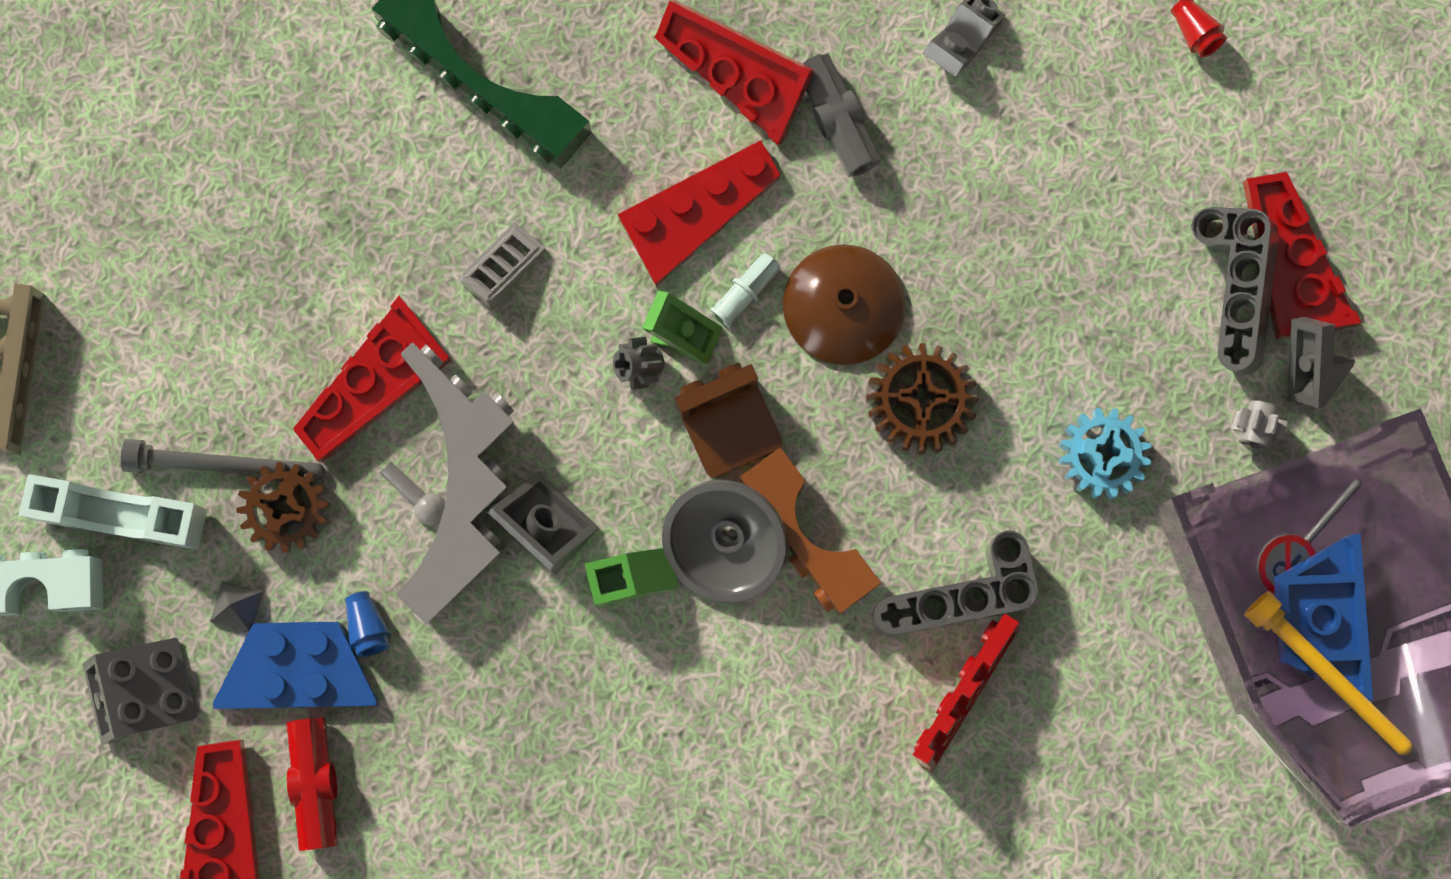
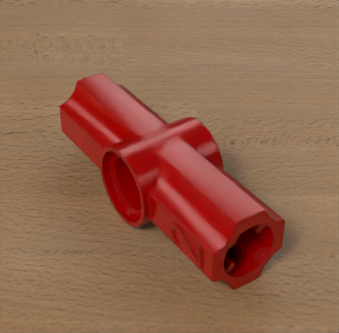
[286,717,338,851]

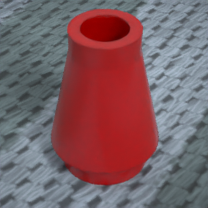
[1171,0,1227,58]

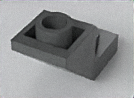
[923,0,1006,77]

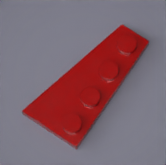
[1243,172,1362,340]
[293,295,452,463]

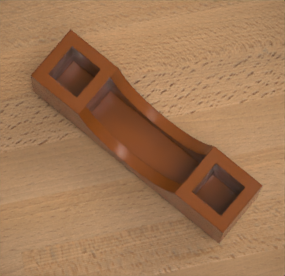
[740,447,881,616]

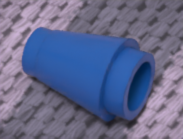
[345,591,391,657]

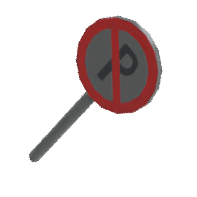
[1256,480,1361,594]

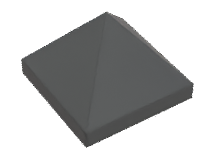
[210,581,263,632]

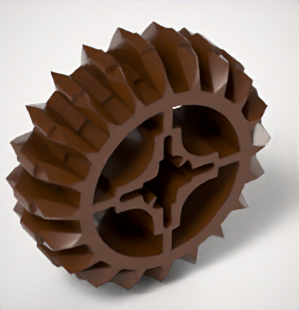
[865,343,979,456]

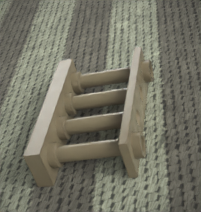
[0,284,45,454]

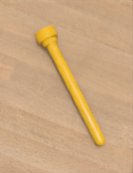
[1244,591,1413,755]

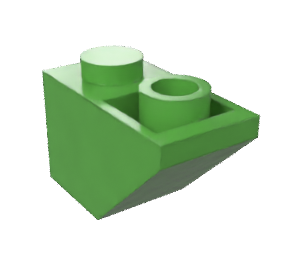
[585,548,679,609]

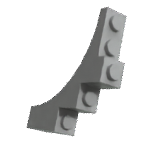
[396,342,514,624]

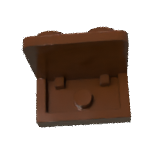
[674,363,783,478]

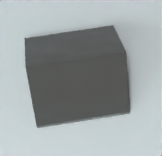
[488,472,599,576]

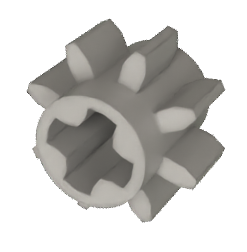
[1231,401,1288,450]

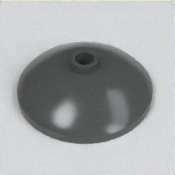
[662,480,787,602]

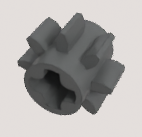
[613,337,664,390]

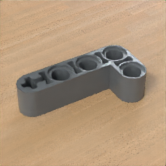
[1191,207,1279,375]
[872,530,1038,636]

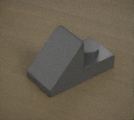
[1288,317,1355,409]

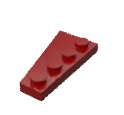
[654,0,815,145]
[617,140,780,287]
[912,613,1020,772]
[180,740,260,879]

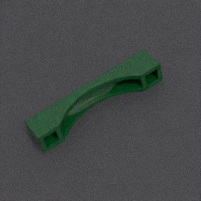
[371,0,592,169]

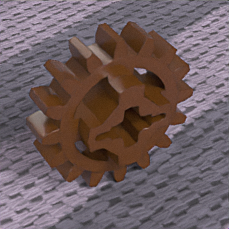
[236,462,331,553]

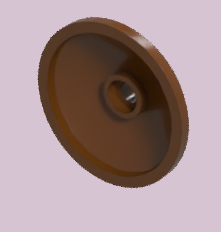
[783,244,906,366]

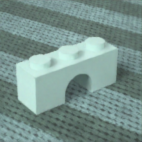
[0,549,103,616]

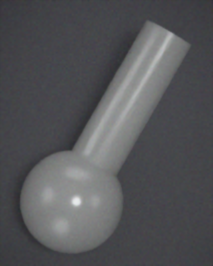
[380,461,445,526]

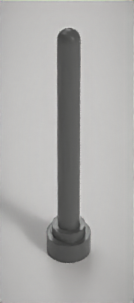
[121,439,325,480]

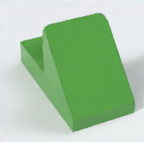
[642,291,723,364]

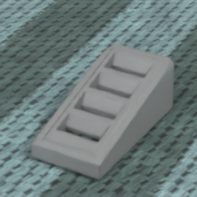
[459,222,546,310]

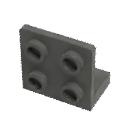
[82,638,197,746]

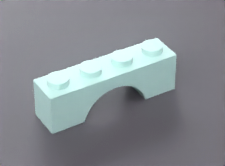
[18,474,207,550]

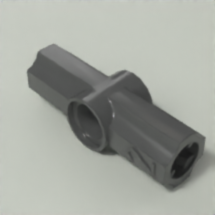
[803,53,880,178]

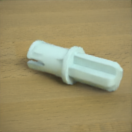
[710,253,781,328]

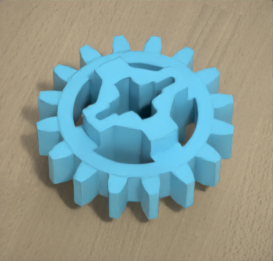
[1058,408,1151,499]

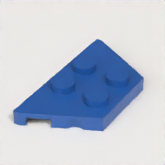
[1274,534,1373,700]
[213,622,379,709]

